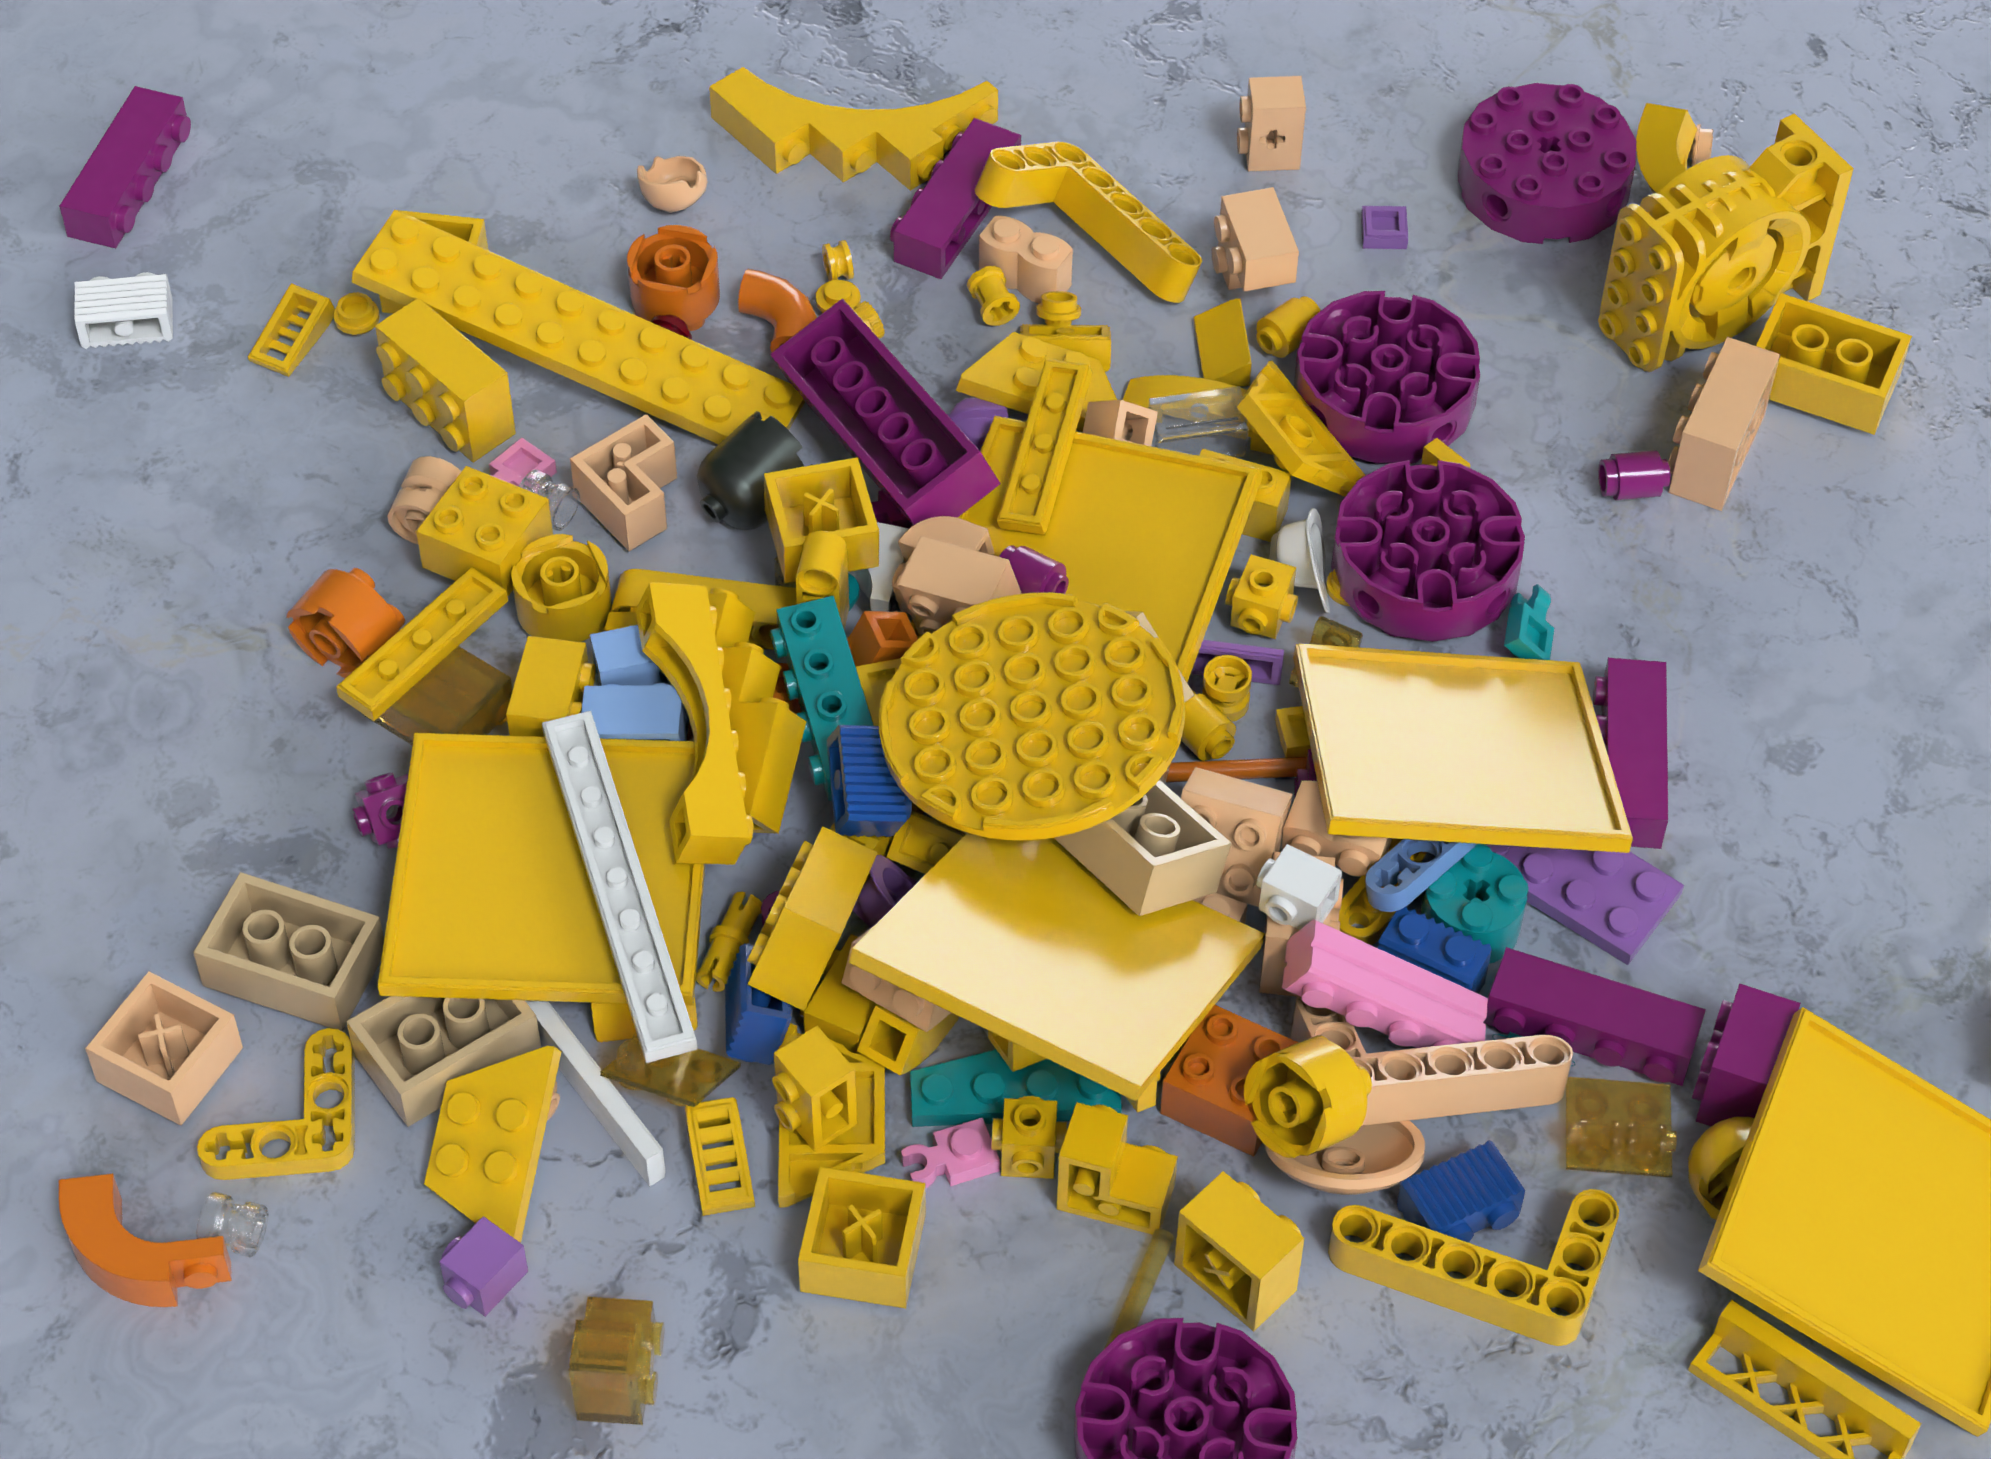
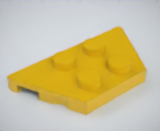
[956,332,1117,432]
[1237,361,1366,497]
[778,1023,885,1208]
[424,1045,562,1243]

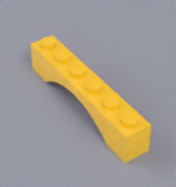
[636,582,753,865]

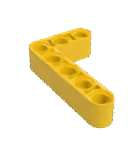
[975,141,1202,303]
[611,531,849,650]
[1328,1189,1619,1346]

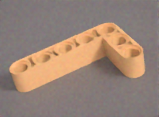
[1290,996,1573,1126]

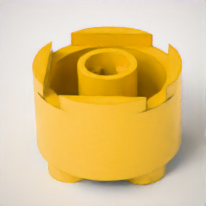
[511,534,612,642]
[1244,1035,1372,1158]

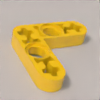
[197,1028,355,1180]

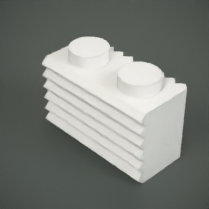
[74,272,173,349]

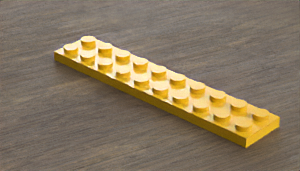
[352,210,805,445]

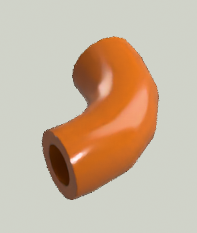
[738,269,817,352]

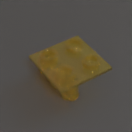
[600,1033,741,1107]
[1566,1077,1677,1178]

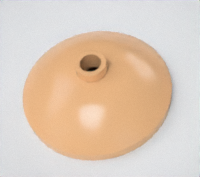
[1265,1121,1425,1195]

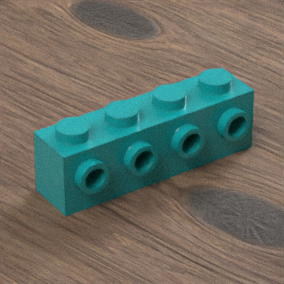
[770,595,873,801]

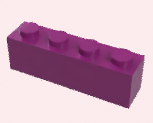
[59,86,191,249]
[890,118,1021,279]
[1593,657,1668,849]
[1483,947,1706,1086]

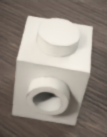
[1256,844,1342,930]

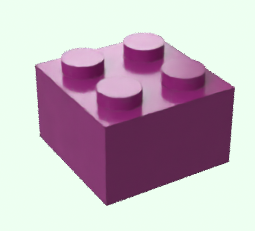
[1691,983,1801,1126]

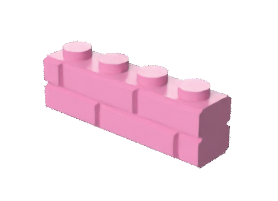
[1282,919,1488,1048]

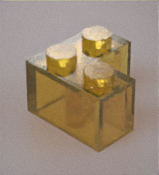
[568,1297,664,1425]

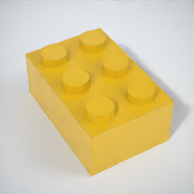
[1756,293,1912,435]
[375,297,516,463]
[747,826,878,1011]

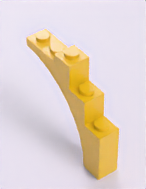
[709,67,998,191]
[604,588,806,834]

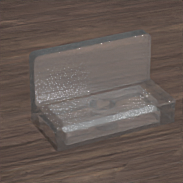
[1148,386,1249,458]

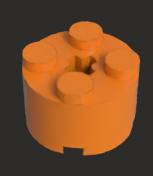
[627,225,720,331]
[286,568,405,678]

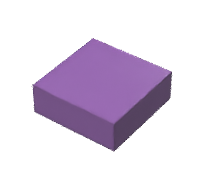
[1361,206,1408,249]

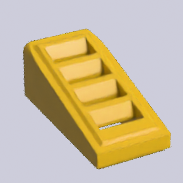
[248,283,335,377]
[685,1097,755,1216]

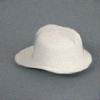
[1269,508,1330,613]

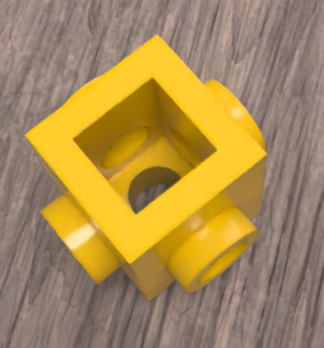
[1225,554,1298,639]
[991,1096,1067,1179]

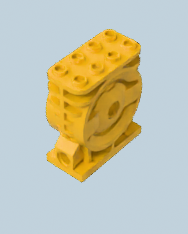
[1598,113,1854,372]

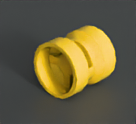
[1202,655,1252,722]

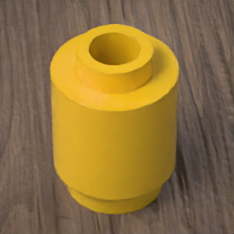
[1256,296,1321,358]
[1181,690,1236,761]

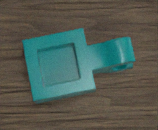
[1504,584,1555,660]

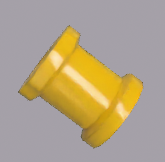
[967,266,1020,326]

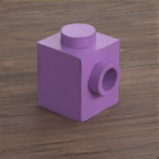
[439,1216,528,1317]

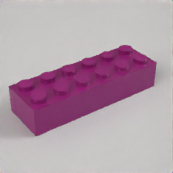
[770,298,1001,526]

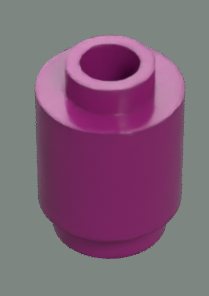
[1598,450,1670,500]
[999,545,1069,594]

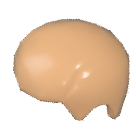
[637,156,708,213]

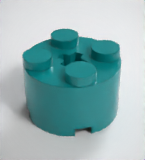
[1421,844,1529,964]

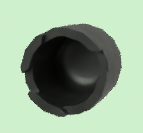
[697,411,813,530]

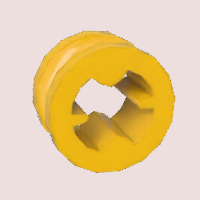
[822,240,854,281]

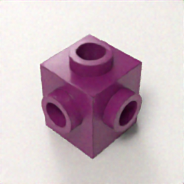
[352,773,408,849]

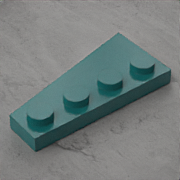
[910,1050,1122,1127]

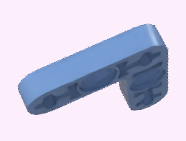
[1365,839,1476,912]

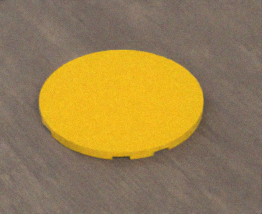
[878,592,1185,840]

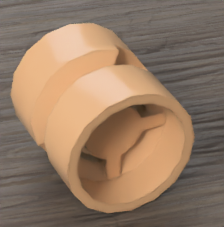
[387,456,461,544]

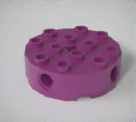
[1458,83,1636,244]
[1294,291,1480,464]
[1331,460,1525,642]
[1074,1318,1298,1459]

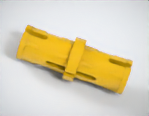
[696,892,762,992]

